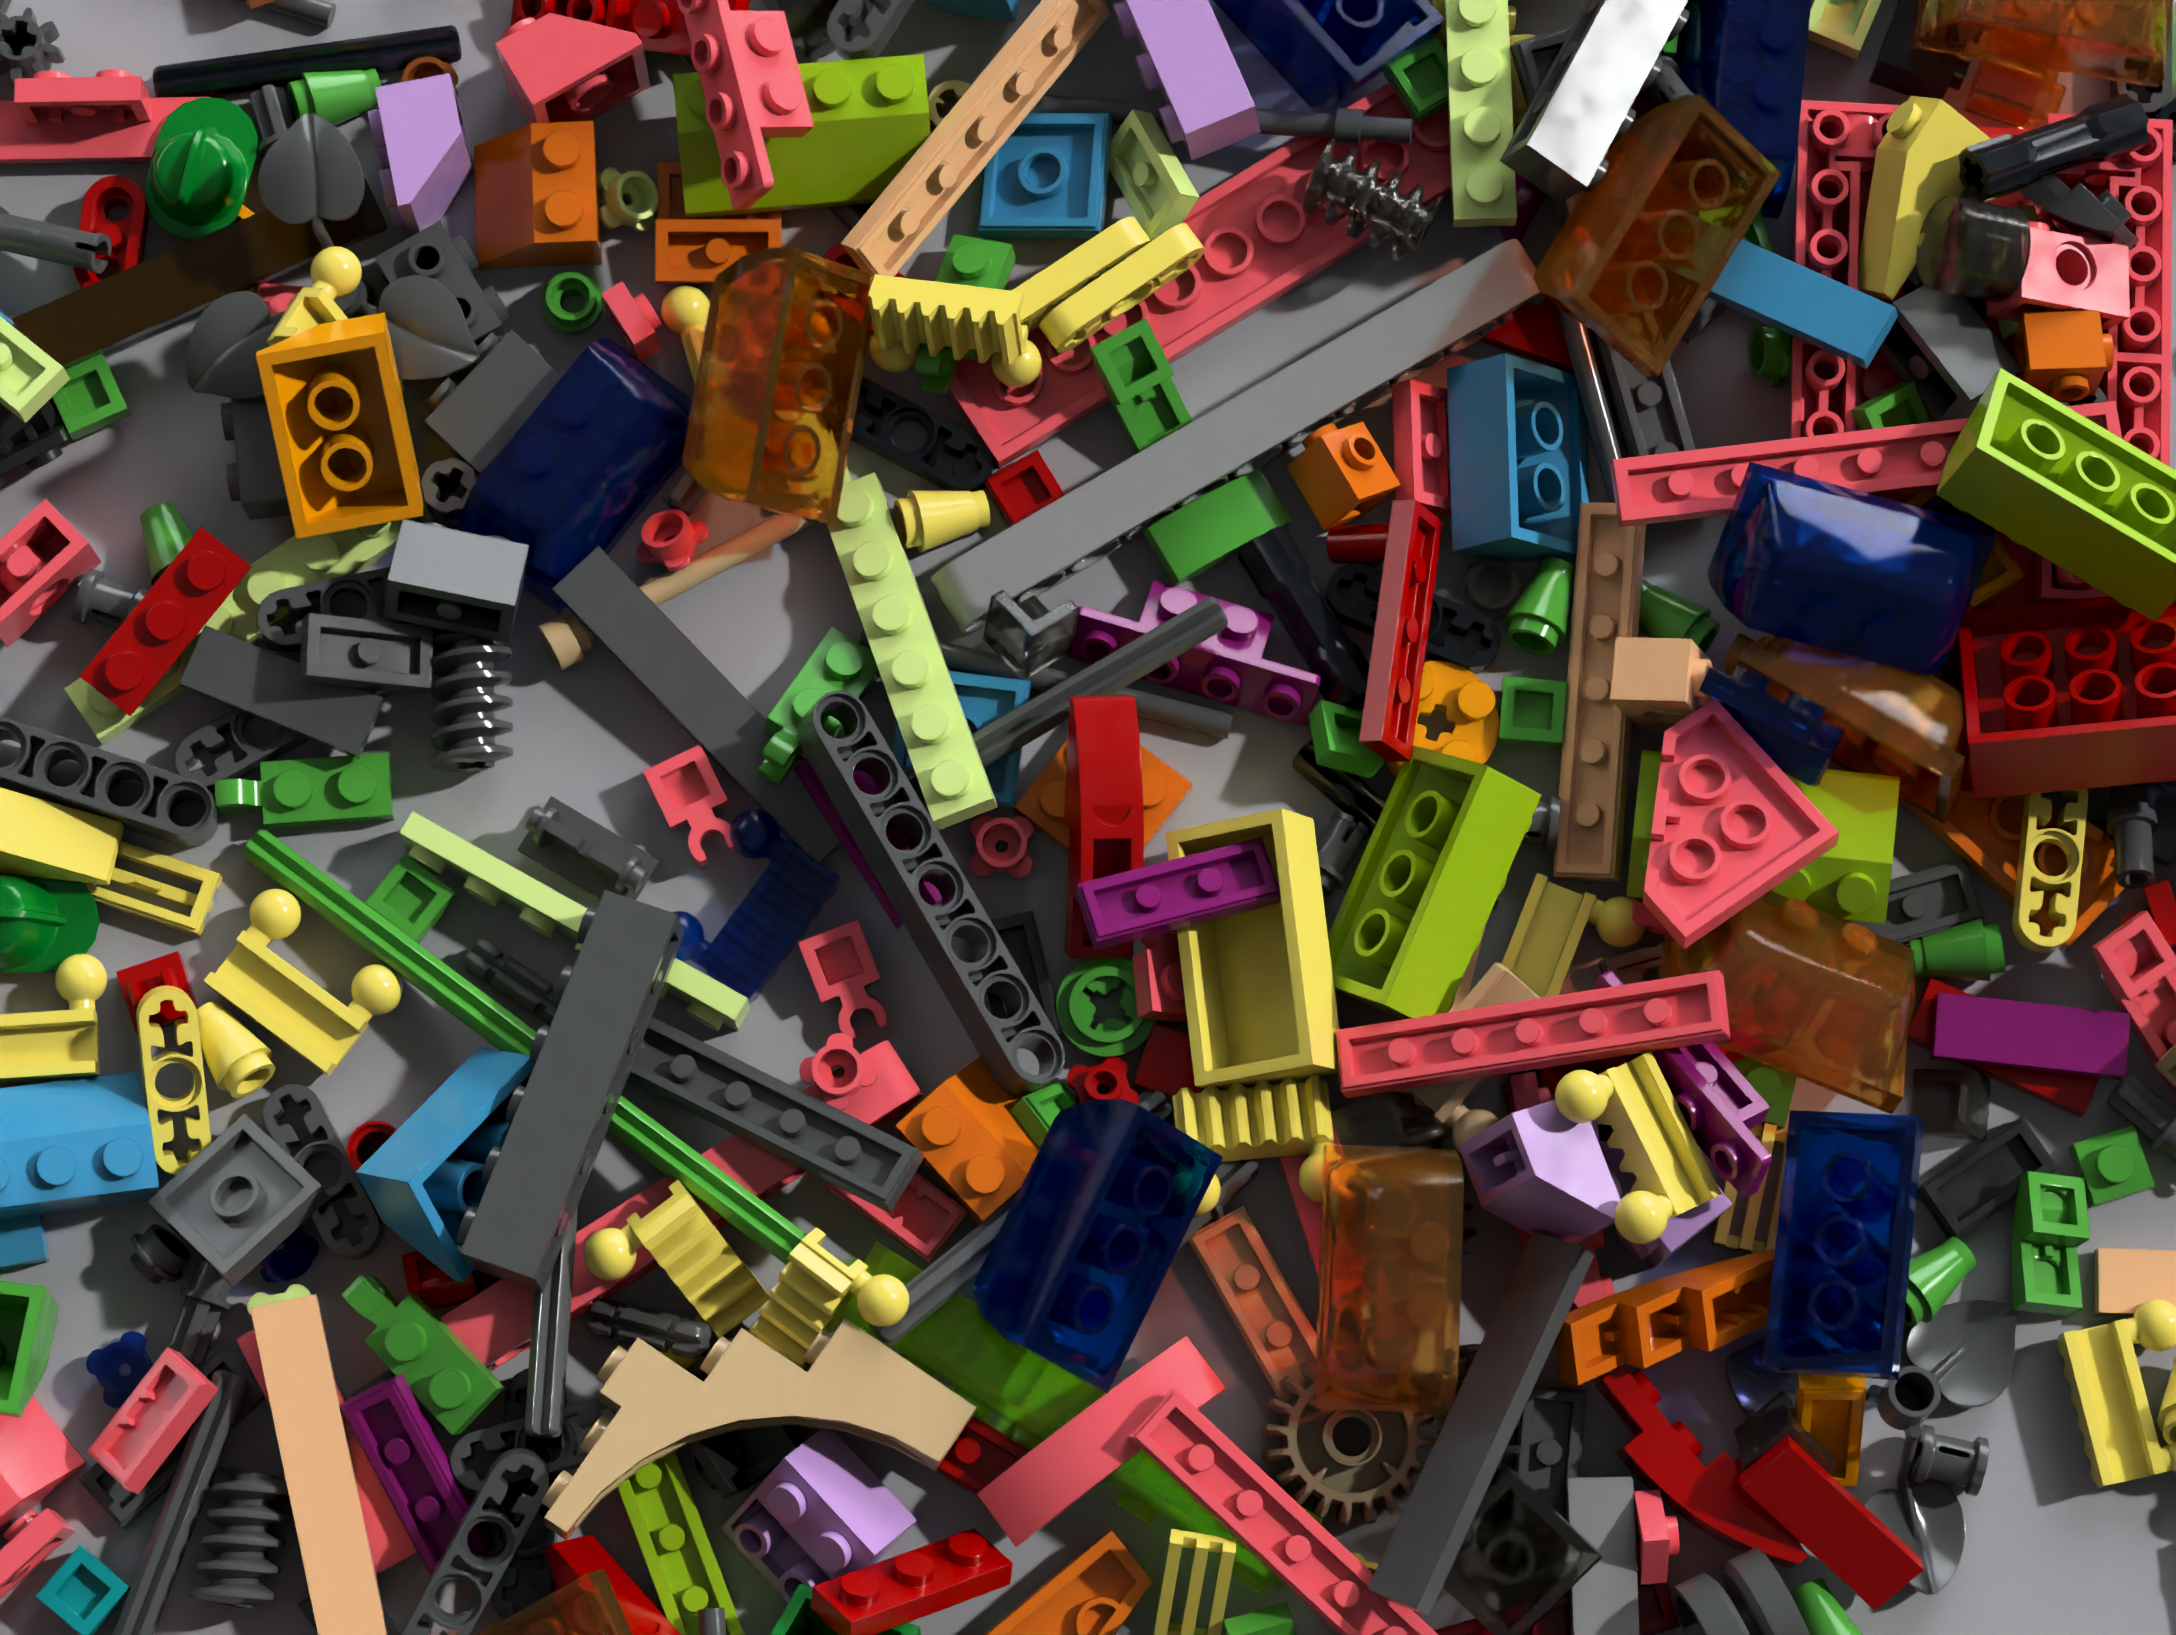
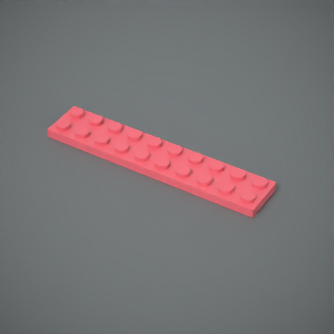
[948,82,1516,469]

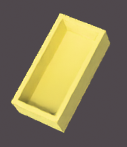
[1165,808,1340,1091]

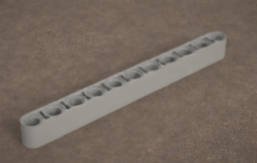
[930,238,1551,635]

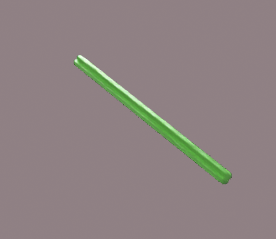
[243,829,806,1265]

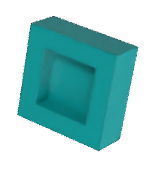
[36,1545,131,1635]

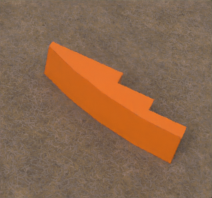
[1555,1247,1800,1386]

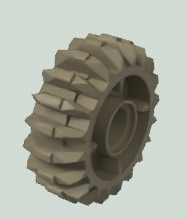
[1261,1348,1437,1526]

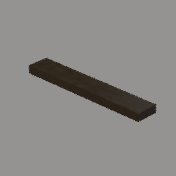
[12,176,387,369]

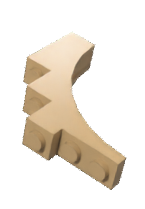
[541,1318,976,1541]

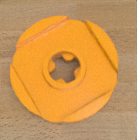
[1384,661,1499,777]

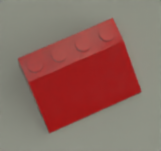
[1957,596,2176,799]

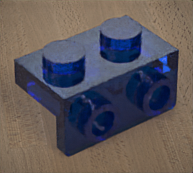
[1699,665,1845,787]

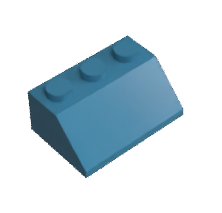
[1446,353,1589,562]
[355,1047,535,1282]
[0,1072,159,1220]

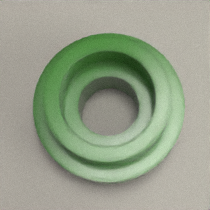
[541,271,604,334]

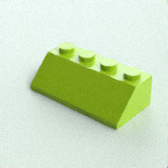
[673,54,931,218]
[1936,368,2176,622]
[1328,745,1542,1019]
[1626,750,1900,924]

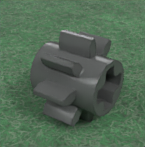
[0,7,65,86]

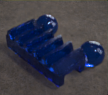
[672,808,841,1004]

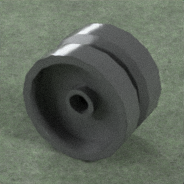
[1671,1547,1810,1635]

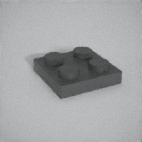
[147,1113,330,1288]

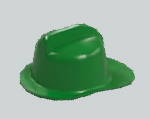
[145,97,258,240]
[0,873,100,973]

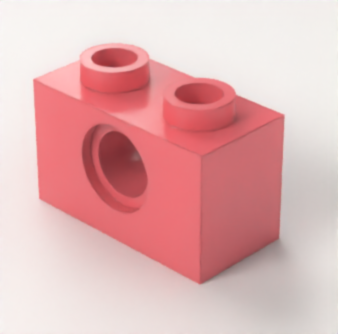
[1986,221,2130,332]
[0,498,101,648]

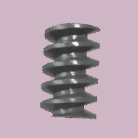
[431,633,513,773]
[189,1466,292,1610]

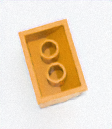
[256,312,423,539]

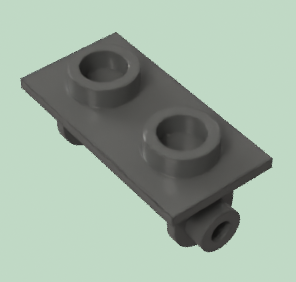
[517,796,660,900]

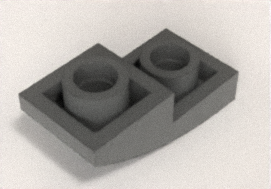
[2019,174,2139,249]

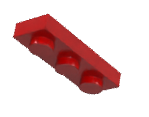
[79,527,252,716]
[810,1528,1013,1635]

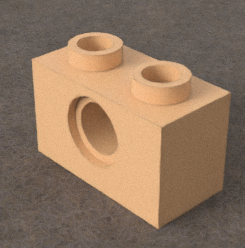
[1610,637,1728,732]

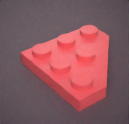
[1643,698,1839,949]

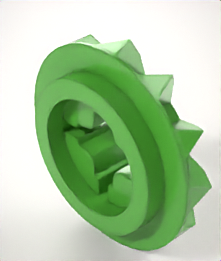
[1056,957,1157,1059]

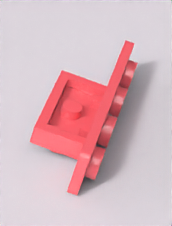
[677,0,814,210]
[0,69,211,164]

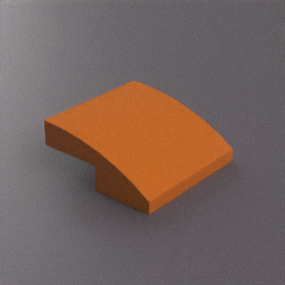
[655,162,783,284]

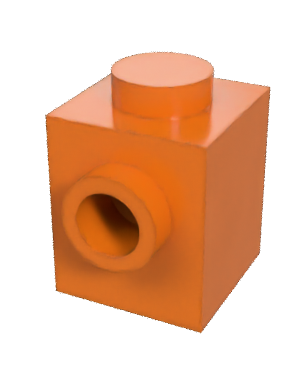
[2012,310,2114,402]
[1286,421,1401,530]

